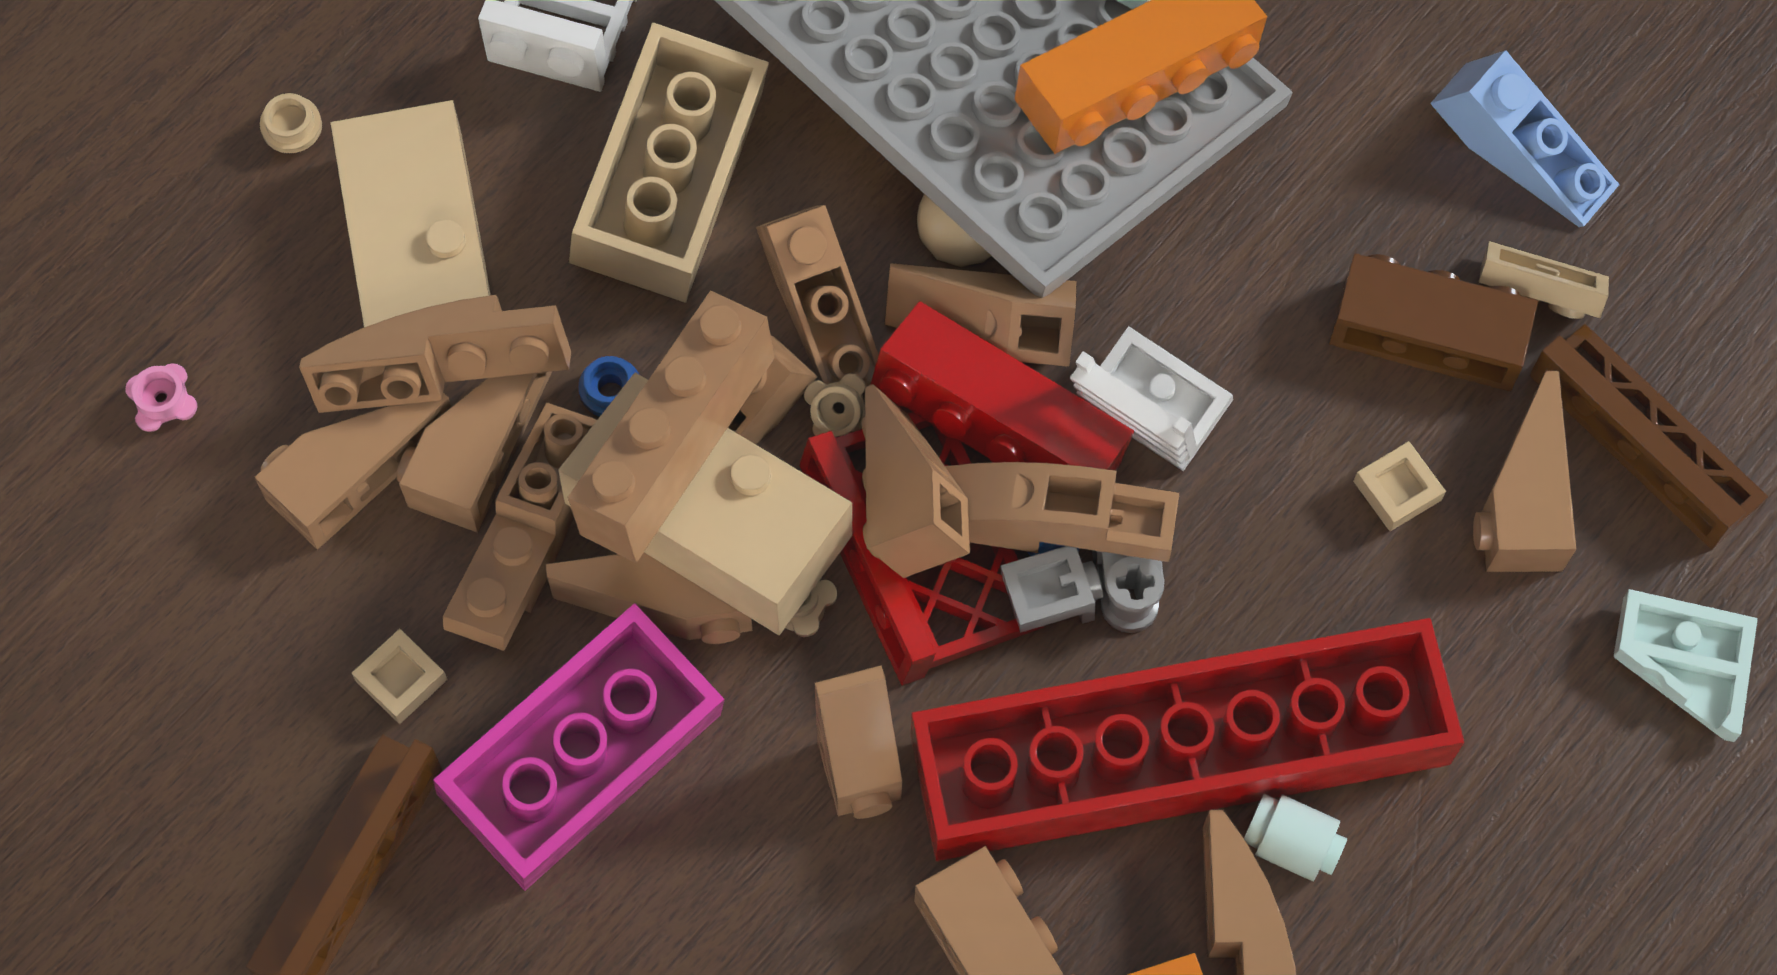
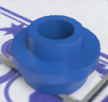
[578,356,639,417]

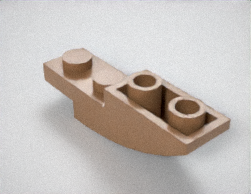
[299,295,571,413]
[443,402,597,651]
[945,462,1179,562]

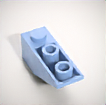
[1430,50,1619,227]

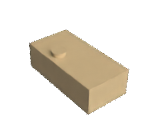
[569,23,769,303]
[330,100,491,327]
[558,372,852,635]

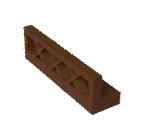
[1529,324,1769,550]
[246,734,442,975]

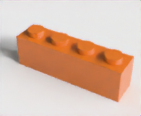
[1014,0,1267,154]

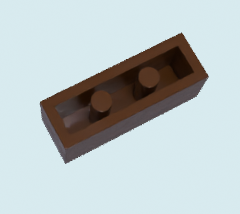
[1329,253,1538,392]

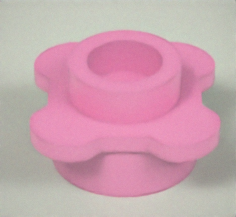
[125,364,197,432]

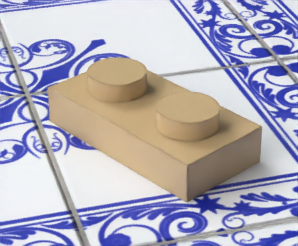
[1479,241,1609,319]

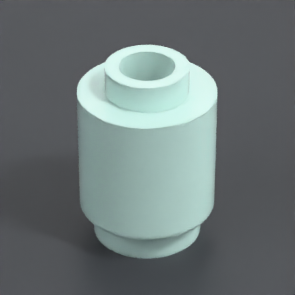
[1244,794,1347,882]

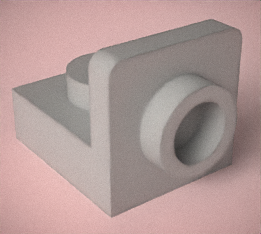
[1001,546,1103,633]

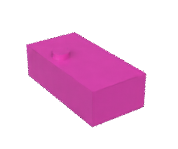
[433,603,724,891]

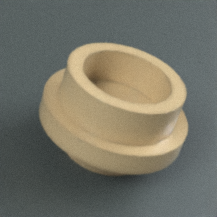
[260,93,322,153]

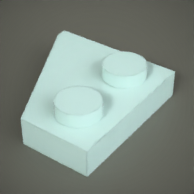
[1614,589,1758,742]

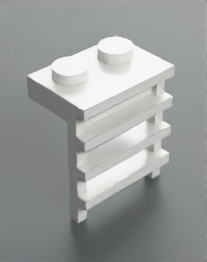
[478,0,636,92]
[1070,326,1233,471]

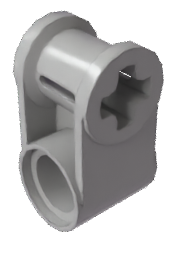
[1092,550,1164,633]

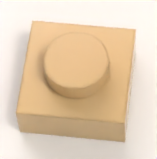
[1353,441,1446,531]
[352,629,448,724]

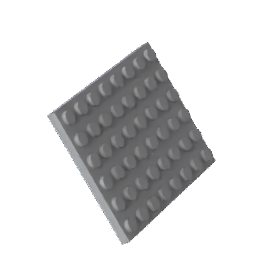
[715,0,1293,298]

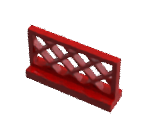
[799,412,1045,686]

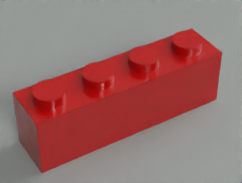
[870,301,1135,471]

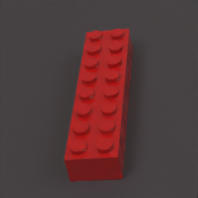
[910,618,1465,861]

